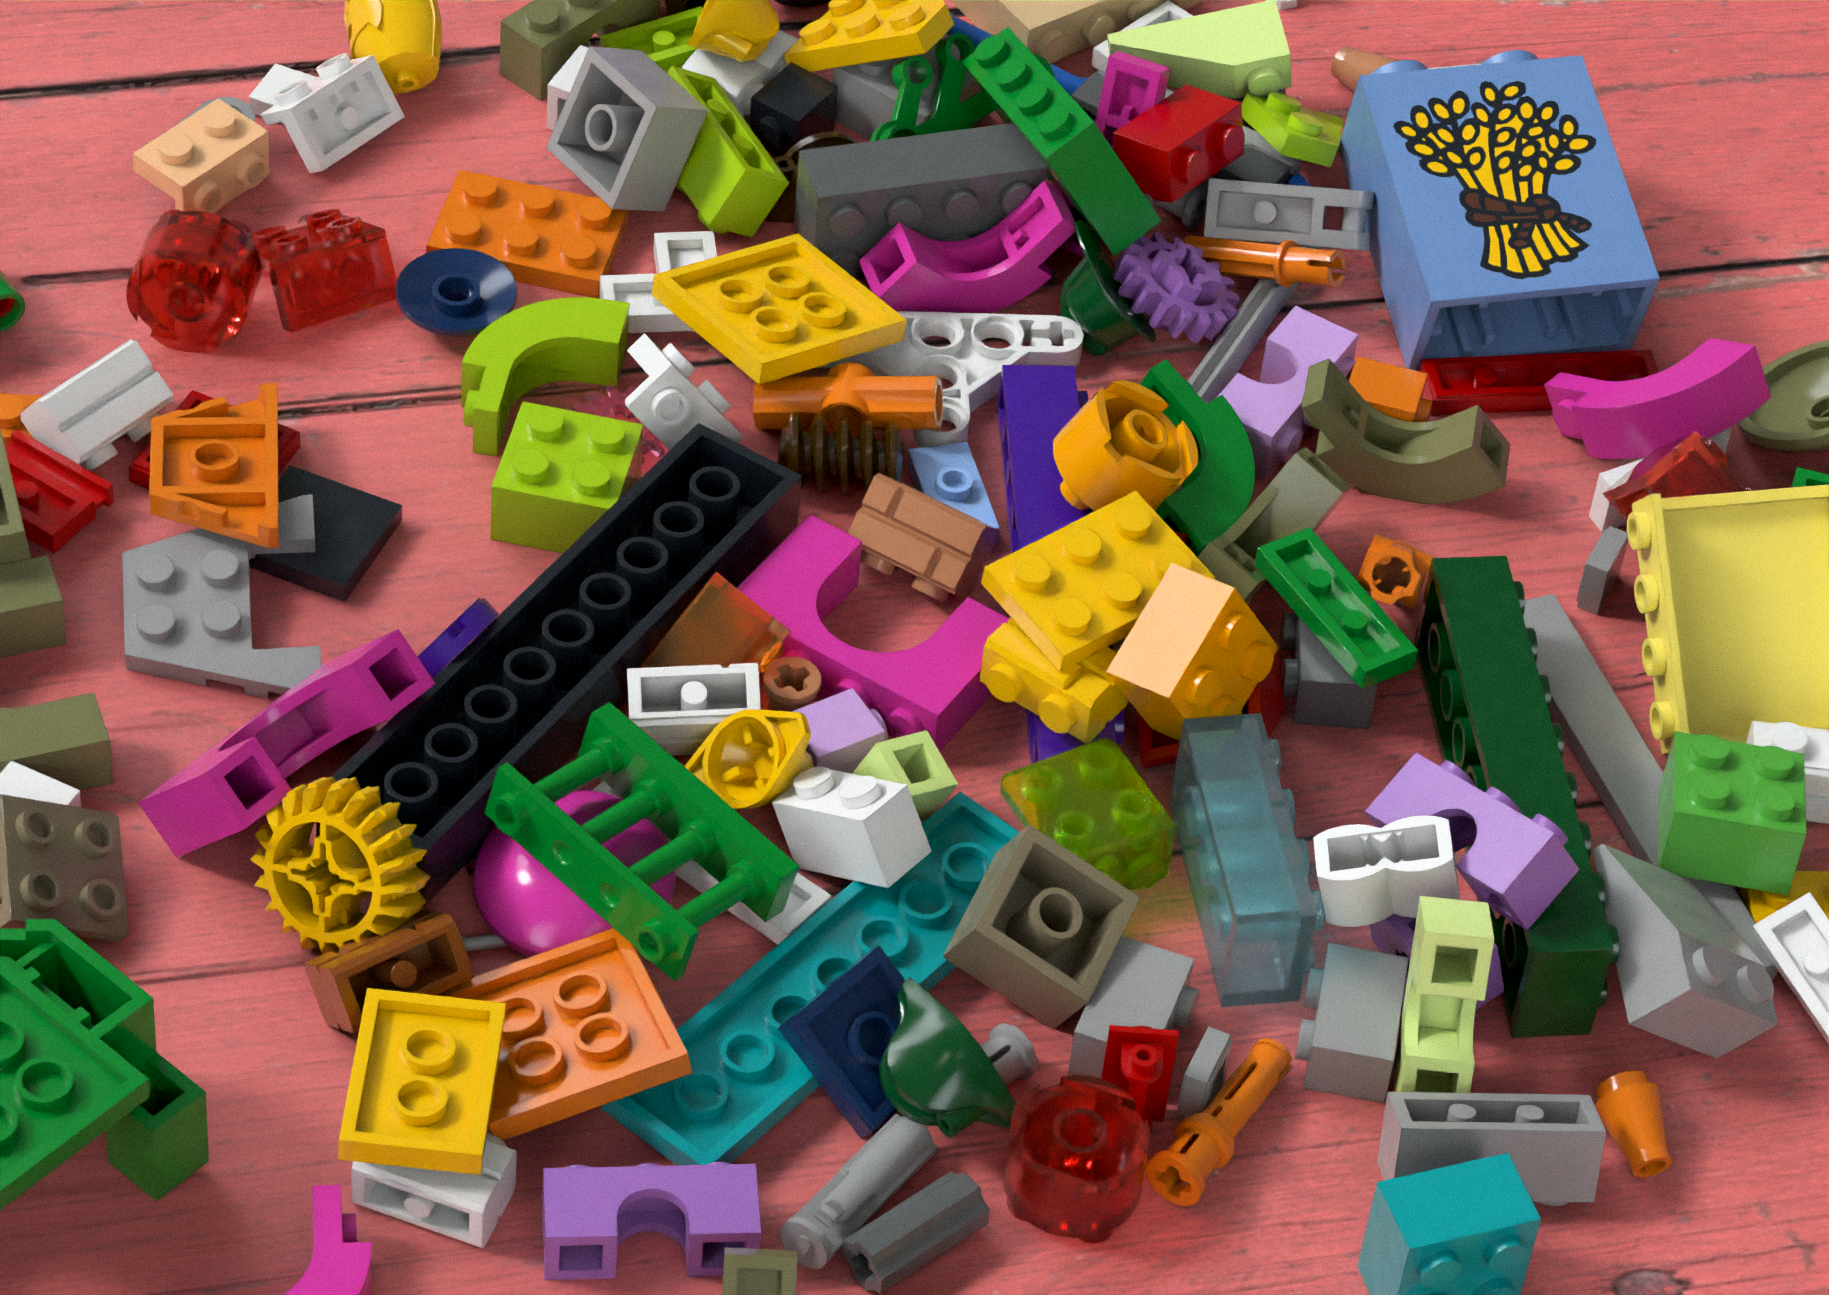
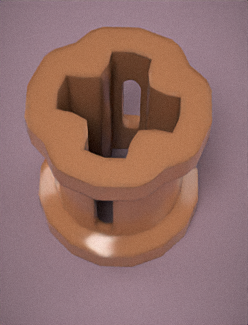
[763,656,821,712]

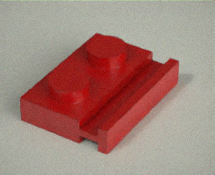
[5,429,114,553]

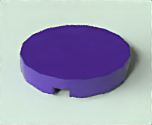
[417,598,499,679]

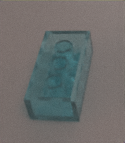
[1169,713,1324,1007]

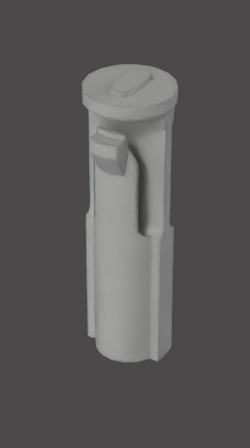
[780,1113,938,1269]

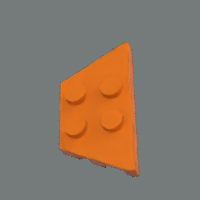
[149,383,279,548]

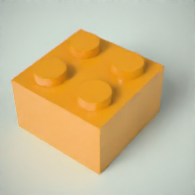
[1106,563,1279,755]

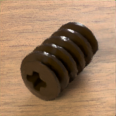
[777,412,905,496]

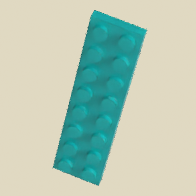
[602,791,1019,1165]

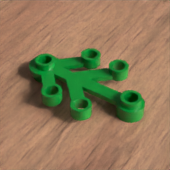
[870,33,1055,141]

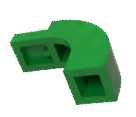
[1140,359,1255,557]

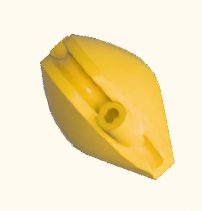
[687,0,780,63]
[684,709,814,809]

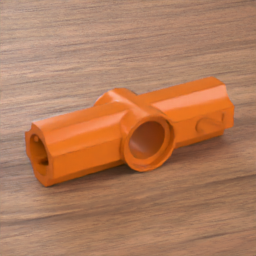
[753,362,943,437]
[1357,533,1434,609]

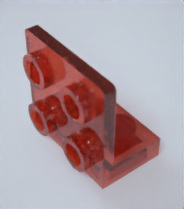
[235,209,397,333]

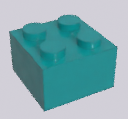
[1357,1153,1541,1295]

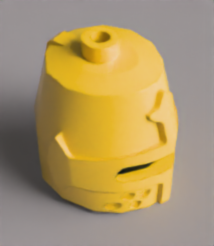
[343,0,442,94]

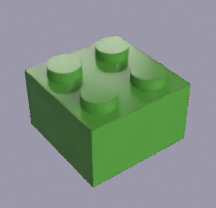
[1658,731,1806,895]

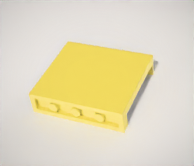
[1627,484,1829,754]

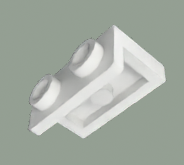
[625,333,744,450]

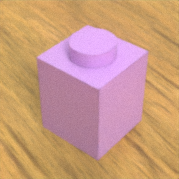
[791,688,888,774]

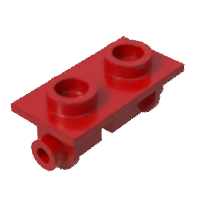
[1095,1025,1179,1152]

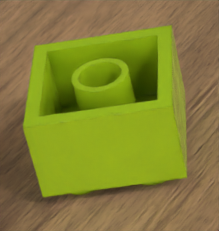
[490,401,644,553]

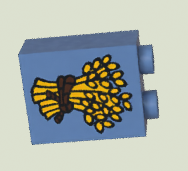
[1338,50,1660,371]

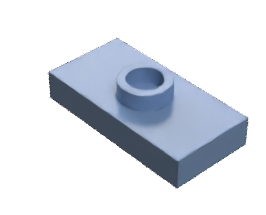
[906,441,1000,543]

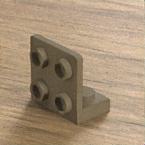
[0,794,129,942]

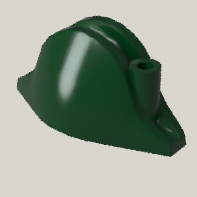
[879,977,1023,1138]

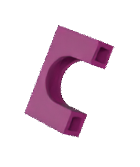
[721,514,1009,752]
[139,629,436,857]

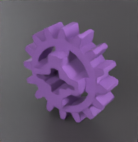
[1113,232,1240,343]

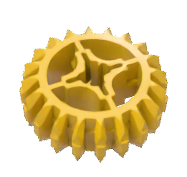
[250,776,430,955]

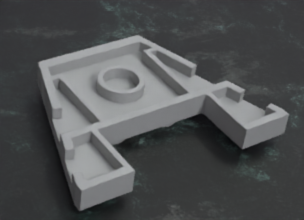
[122,494,322,699]

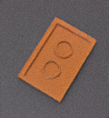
[426,169,629,298]

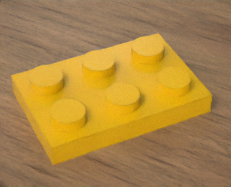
[981,491,1215,672]
[338,988,506,1175]

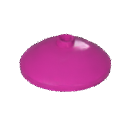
[474,790,675,957]

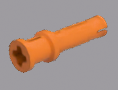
[1146,1038,1293,1206]

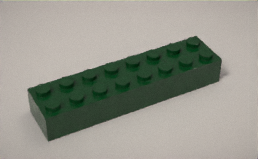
[1413,556,1619,1038]

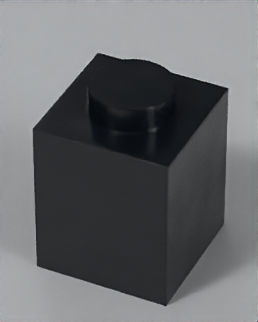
[749,62,838,157]

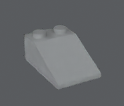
[1592,844,1778,1059]

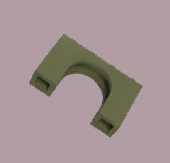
[0,555,113,790]

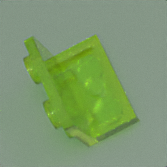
[1000,739,1176,891]

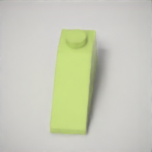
[1107,0,1292,99]

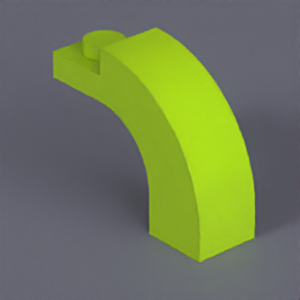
[461,297,630,456]

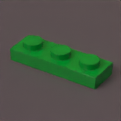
[1255,527,1418,689]

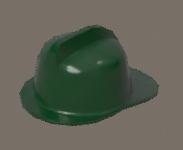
[1060,219,1157,356]

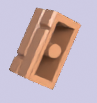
[847,473,999,602]

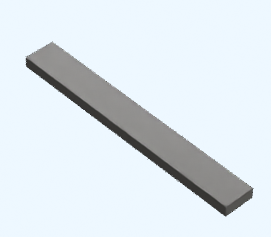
[1523,594,1778,979]

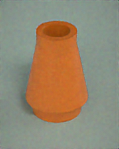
[1595,1070,1672,1178]

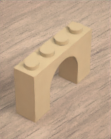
[950,0,1204,63]

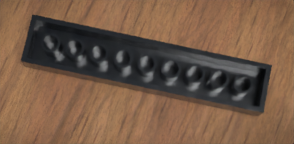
[316,423,802,906]

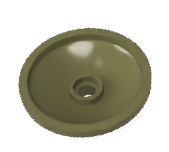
[1738,340,1829,453]

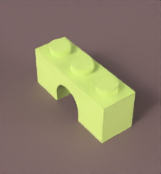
[1392,896,1494,1093]

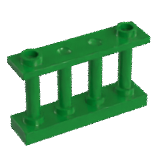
[484,702,800,982]

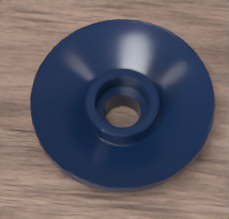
[396,248,517,336]

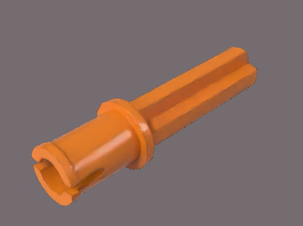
[1183,236,1346,288]

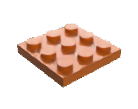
[437,928,692,1141]

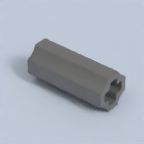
[842,1171,990,1294]

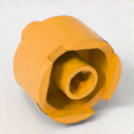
[1053,380,1198,511]

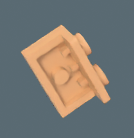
[133,98,270,230]

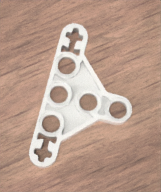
[817,311,1084,448]

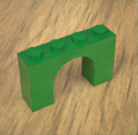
[962,27,1162,257]

